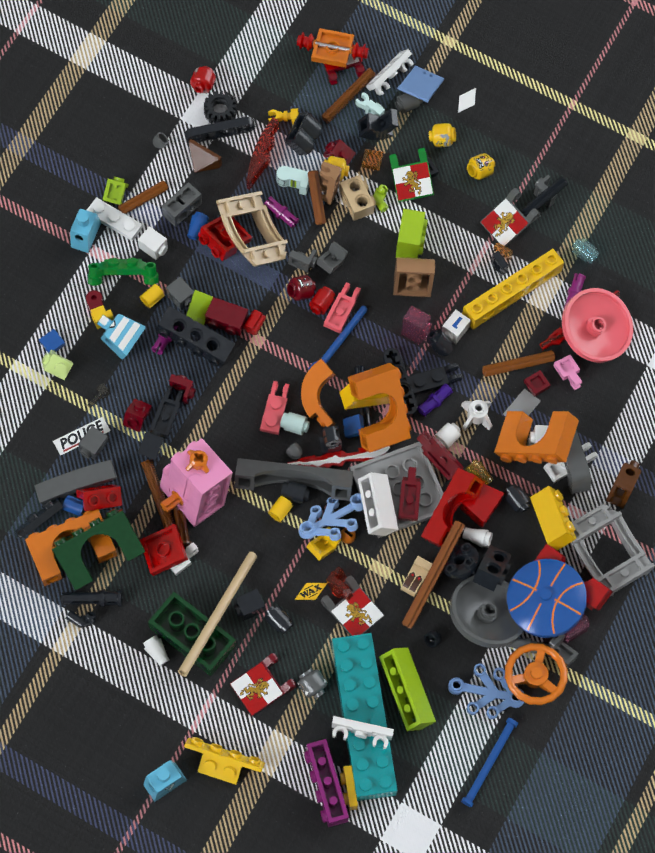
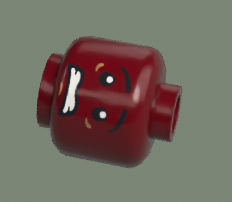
[287,275,316,301]

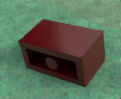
[205,297,248,336]

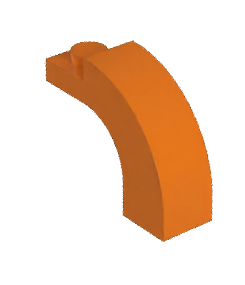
[301,359,336,427]

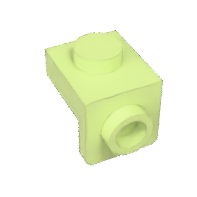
[42,350,73,380]

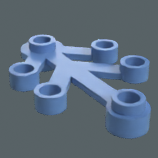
[448,663,525,719]

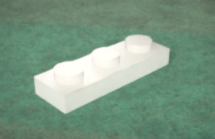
[87,197,143,241]

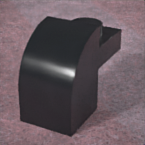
[358,108,398,140]

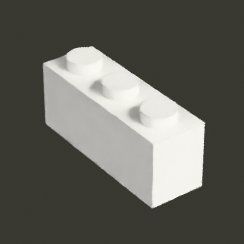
[358,472,398,536]

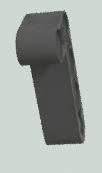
[564,430,591,494]

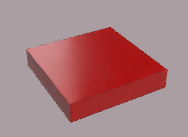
[140,524,188,576]

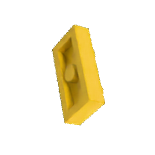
[340,765,358,811]

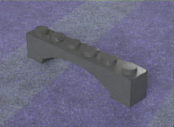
[234,458,353,501]

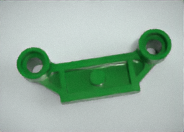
[87,258,159,286]

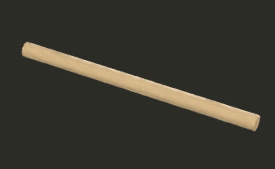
[178,552,257,677]

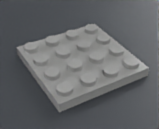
[349,442,443,538]

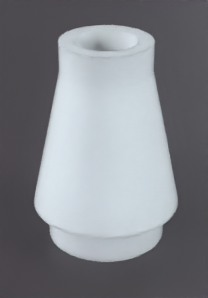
[462,527,493,548]
[143,635,169,666]

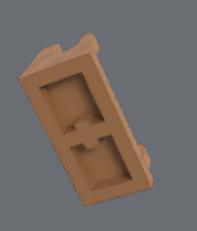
[319,161,342,205]

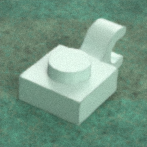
[355,92,385,116]

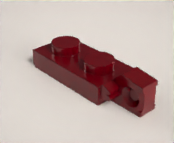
[417,430,464,480]
[398,467,421,521]

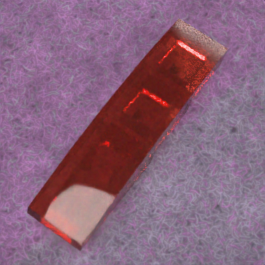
[246,117,279,190]

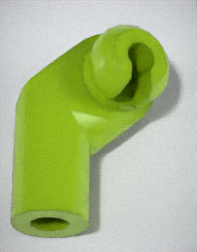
[373,184,389,213]

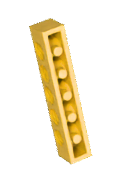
[462,249,564,329]

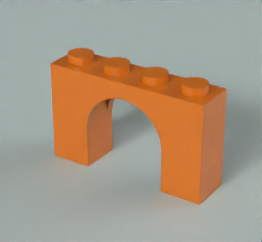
[348,363,411,453]
[494,411,579,464]
[25,509,117,586]

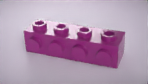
[303,739,349,828]

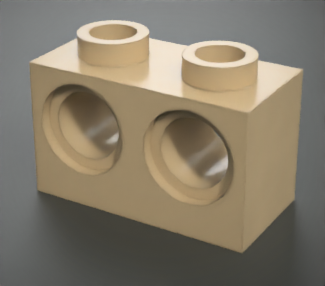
[339,175,376,221]

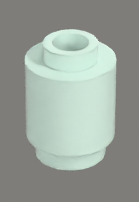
[280,412,310,435]

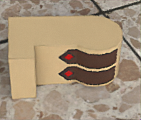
[400,556,432,597]

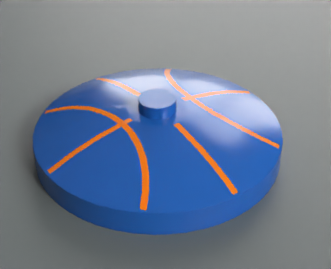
[507,559,587,638]

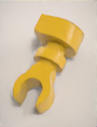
[268,108,299,125]

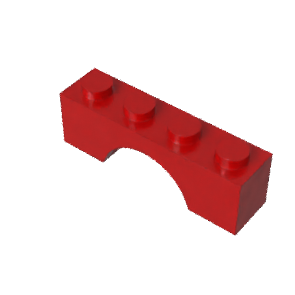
[421,468,485,548]
[534,544,613,610]

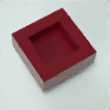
[524,370,551,397]

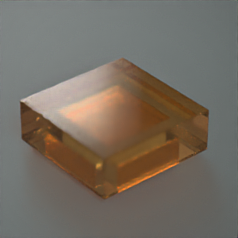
[362,149,383,171]
[493,243,513,260]

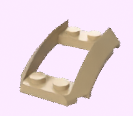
[216,191,288,267]

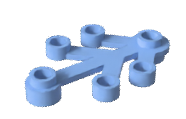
[298,493,364,541]

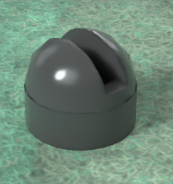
[153,132,169,149]
[286,442,303,460]

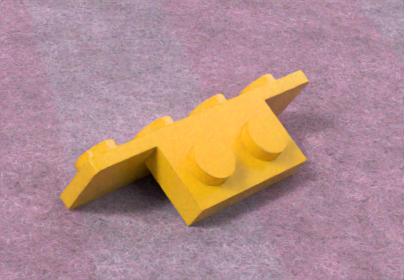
[184,737,265,785]

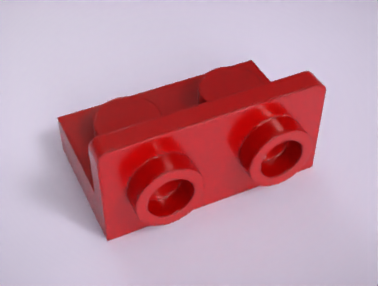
[76,484,122,511]

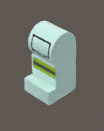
[276,166,309,195]

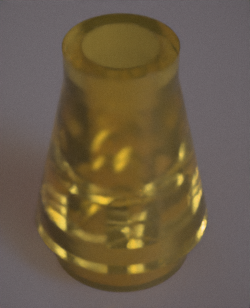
[465,459,494,485]

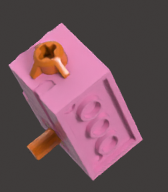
[160,438,233,527]

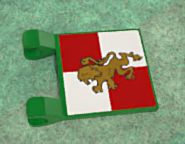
[389,148,434,203]

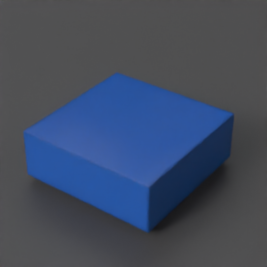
[39,329,66,353]
[343,414,364,438]

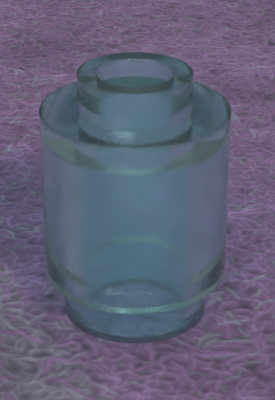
[572,238,600,264]

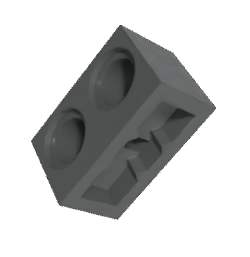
[162,182,202,227]

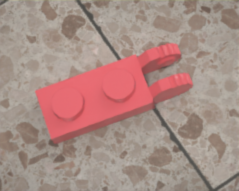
[323,282,361,333]
[260,381,290,435]

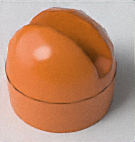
[340,527,356,544]

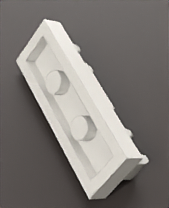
[366,49,414,96]
[332,716,394,749]

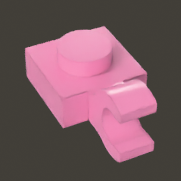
[553,355,582,391]

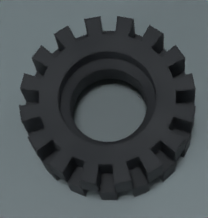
[204,90,237,124]

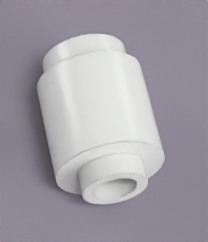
[434,423,461,449]

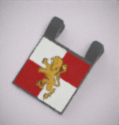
[480,188,541,248]
[321,575,385,636]

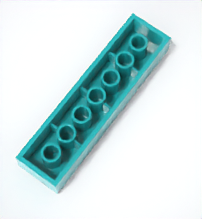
[331,633,397,801]

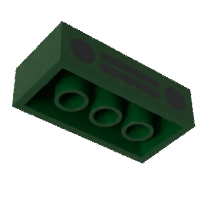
[148,592,236,676]

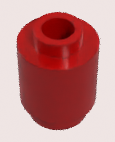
[309,286,335,315]

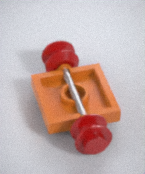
[297,28,369,68]

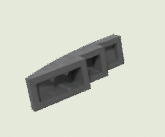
[34,460,117,504]

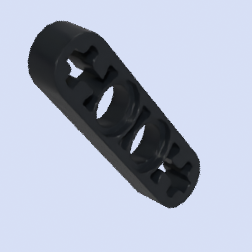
[185,116,256,143]
[383,348,417,418]

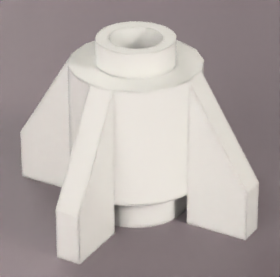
[461,400,493,431]

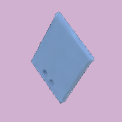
[398,65,444,103]

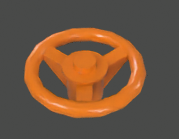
[505,643,568,705]

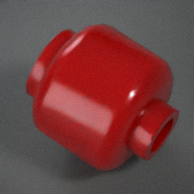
[190,66,216,93]

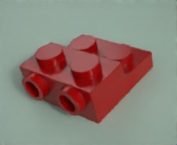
[198,216,252,261]

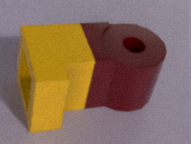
[86,290,114,329]

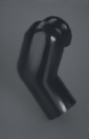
[65,611,96,628]

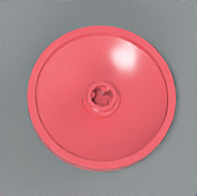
[562,288,633,363]

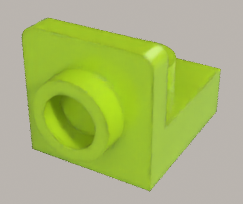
[103,177,128,205]

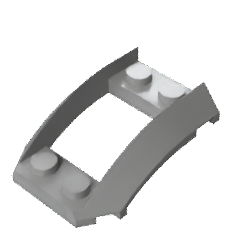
[572,504,655,596]

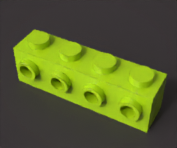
[379,647,436,731]

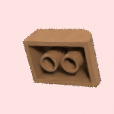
[393,257,435,297]

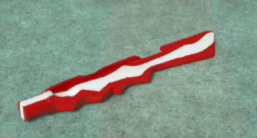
[287,446,390,468]

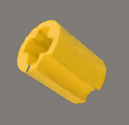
[140,284,165,308]
[268,496,293,522]

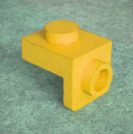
[306,527,341,561]

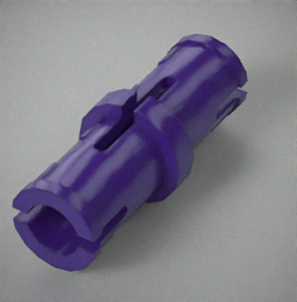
[417,384,453,417]

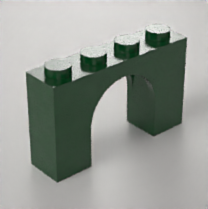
[52,508,145,590]

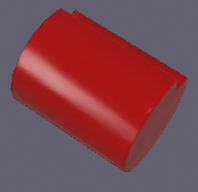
[243,310,266,335]

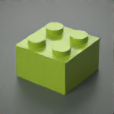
[395,209,428,258]

